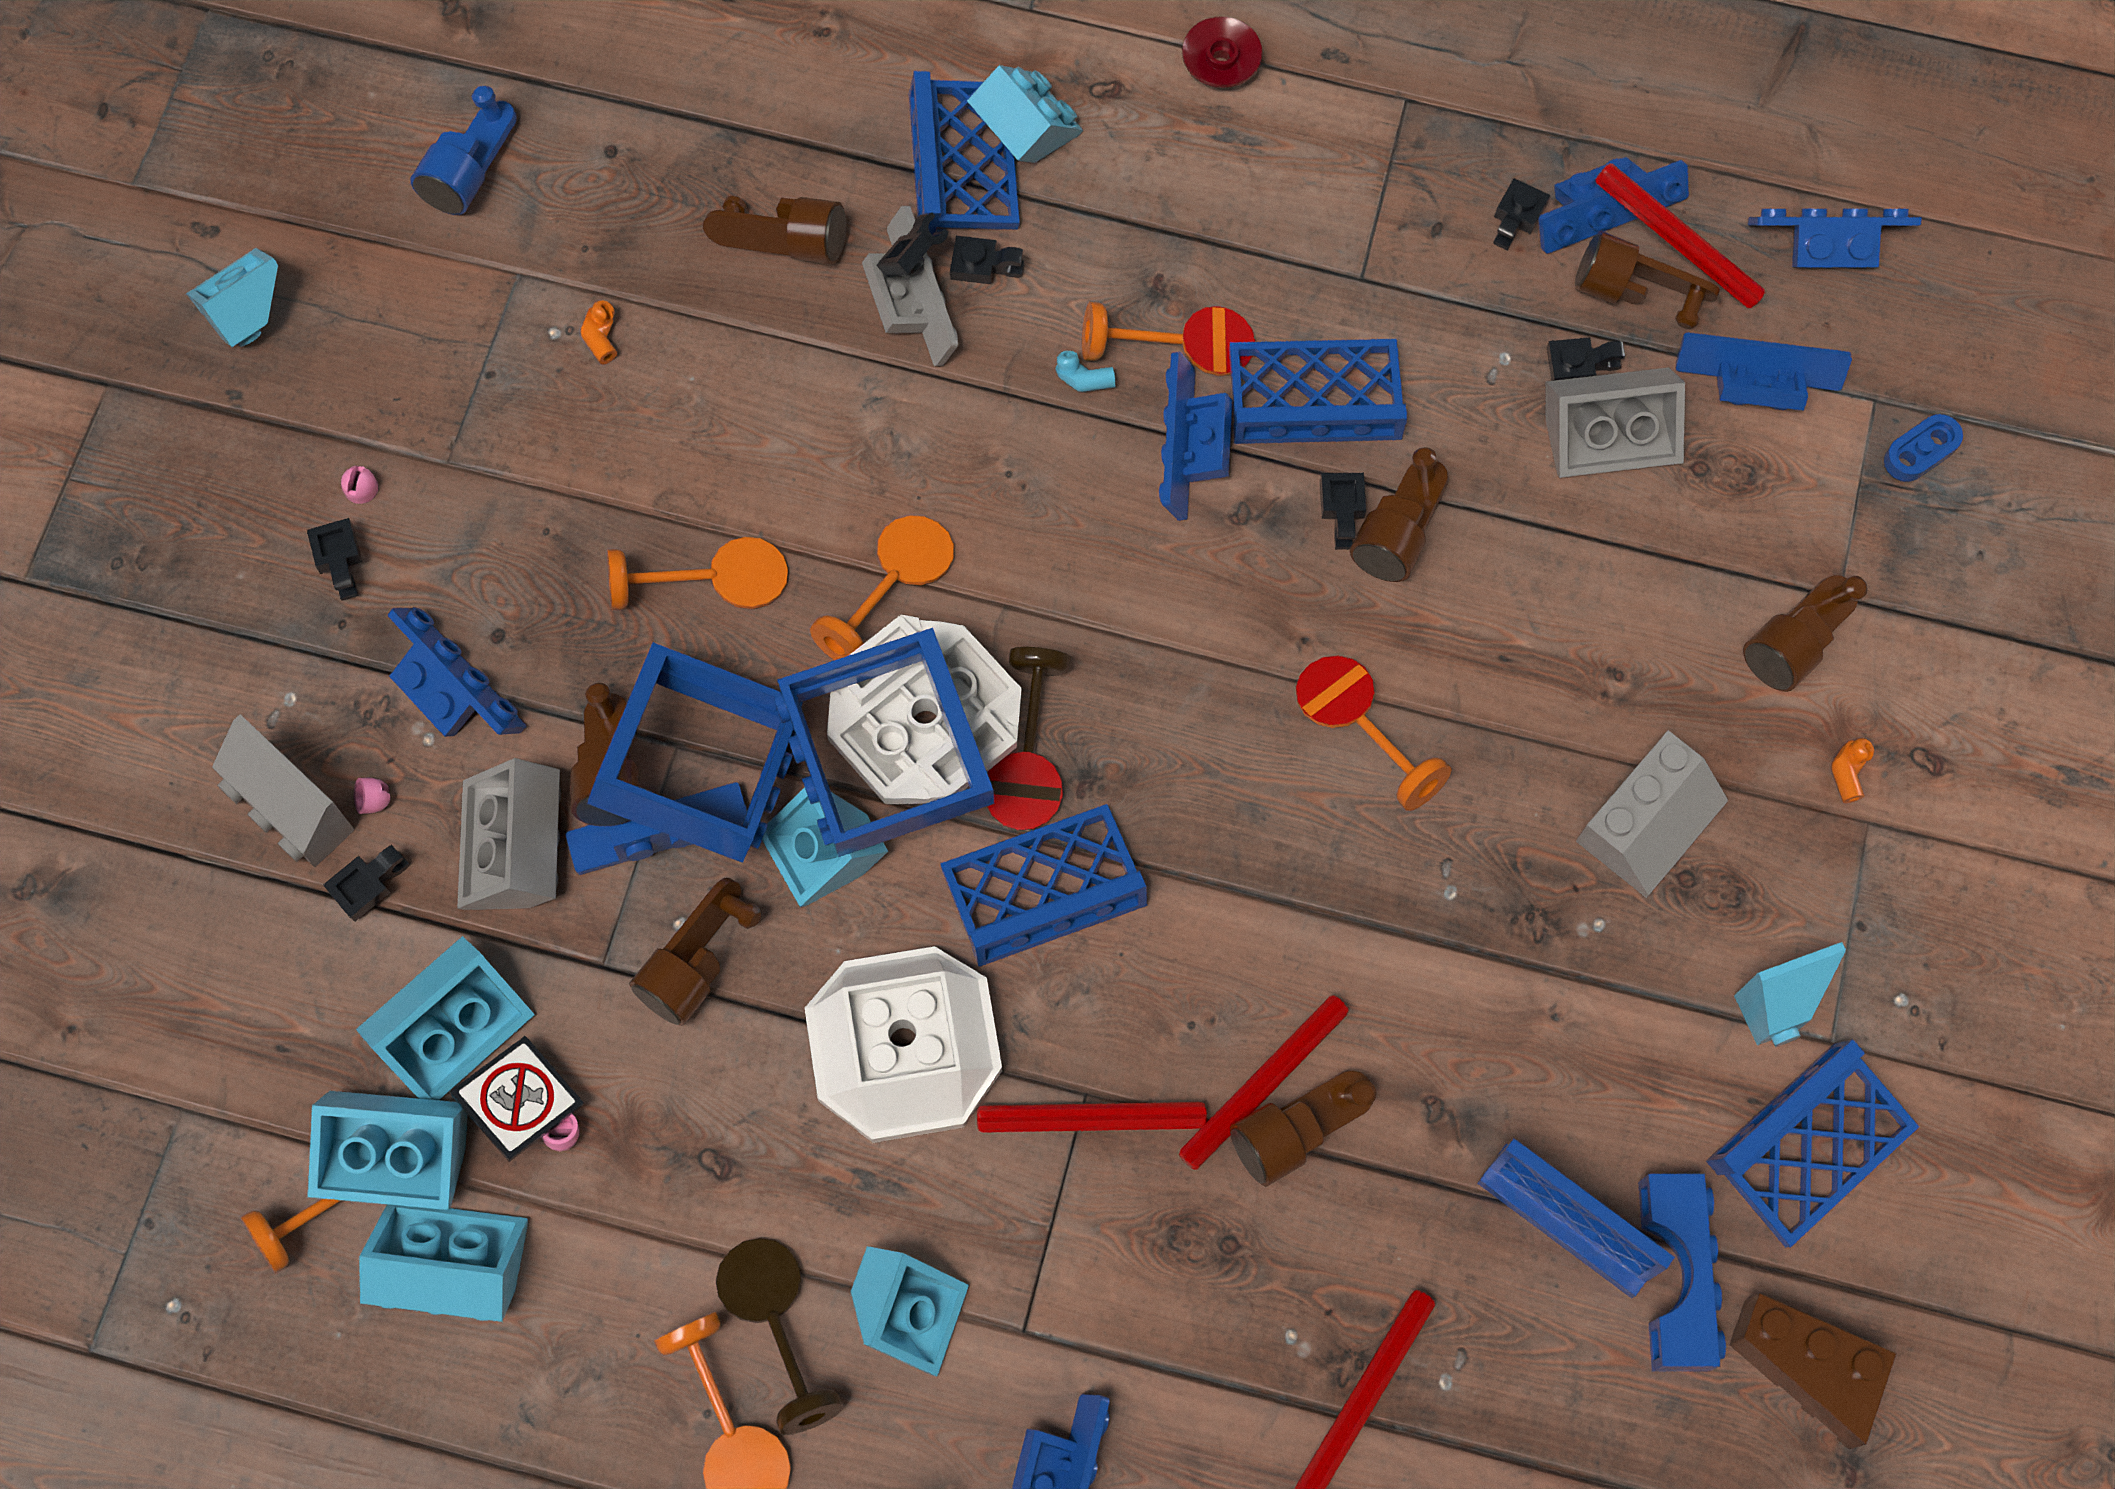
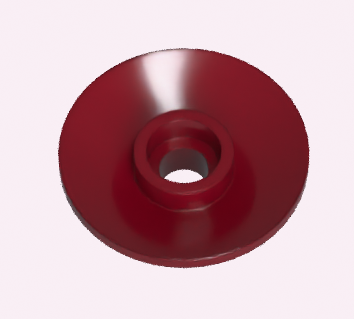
[1182,17,1262,88]

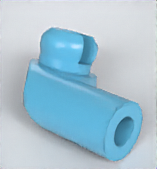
[1055,350,1116,392]

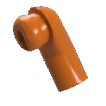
[581,300,617,364]
[1831,738,1874,803]

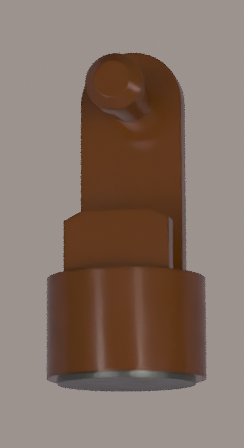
[703,196,846,265]
[1575,231,1720,329]
[1350,447,1448,582]
[1743,575,1868,692]
[571,683,640,826]
[629,877,761,1026]
[1230,1071,1376,1187]

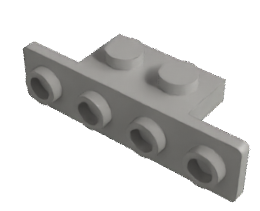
[862,206,958,366]

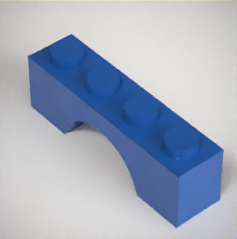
[1638,1174,1726,1372]

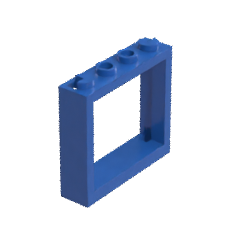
[774,627,994,857]
[587,642,803,863]

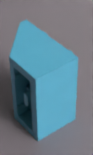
[967,65,1083,163]

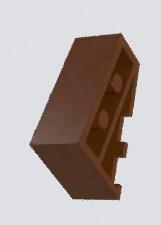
[1729,1293,1896,1449]

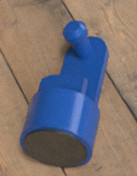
[410,86,517,215]

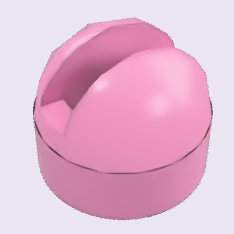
[341,466,378,504]
[354,778,390,814]
[542,1114,580,1152]

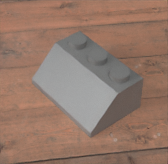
[1545,367,1685,478]
[212,714,354,867]
[1576,730,1728,898]
[457,758,561,910]

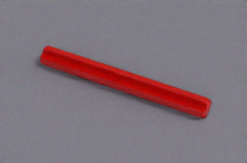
[1595,163,1765,309]
[1179,995,1349,1170]
[977,1102,1207,1133]
[1295,1290,1435,1489]

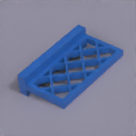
[909,71,1020,235]
[1229,339,1407,444]
[940,804,1147,967]
[1706,1039,1919,1248]
[1477,1139,1675,1299]

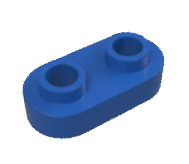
[1884,414,1963,482]

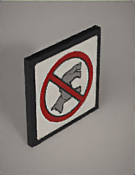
[450,1036,584,1162]

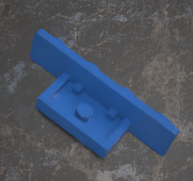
[1539,157,1689,254]
[1748,209,1922,267]
[1675,332,1852,411]
[1159,351,1232,521]
[388,607,526,737]
[566,782,747,875]
[1012,1394,1110,1489]

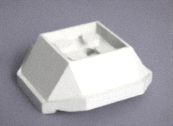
[827,615,1021,804]
[805,946,1002,1143]

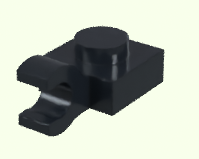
[1493,178,1551,251]
[876,212,949,277]
[950,236,1024,284]
[1546,337,1625,381]
[1319,473,1366,550]
[307,518,362,601]
[323,845,410,922]

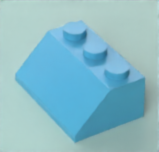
[356,936,535,1100]
[308,1091,468,1210]
[359,1205,528,1322]

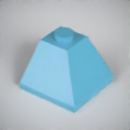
[186,248,278,347]
[762,787,888,907]
[1734,942,1846,1047]
[851,1246,969,1376]

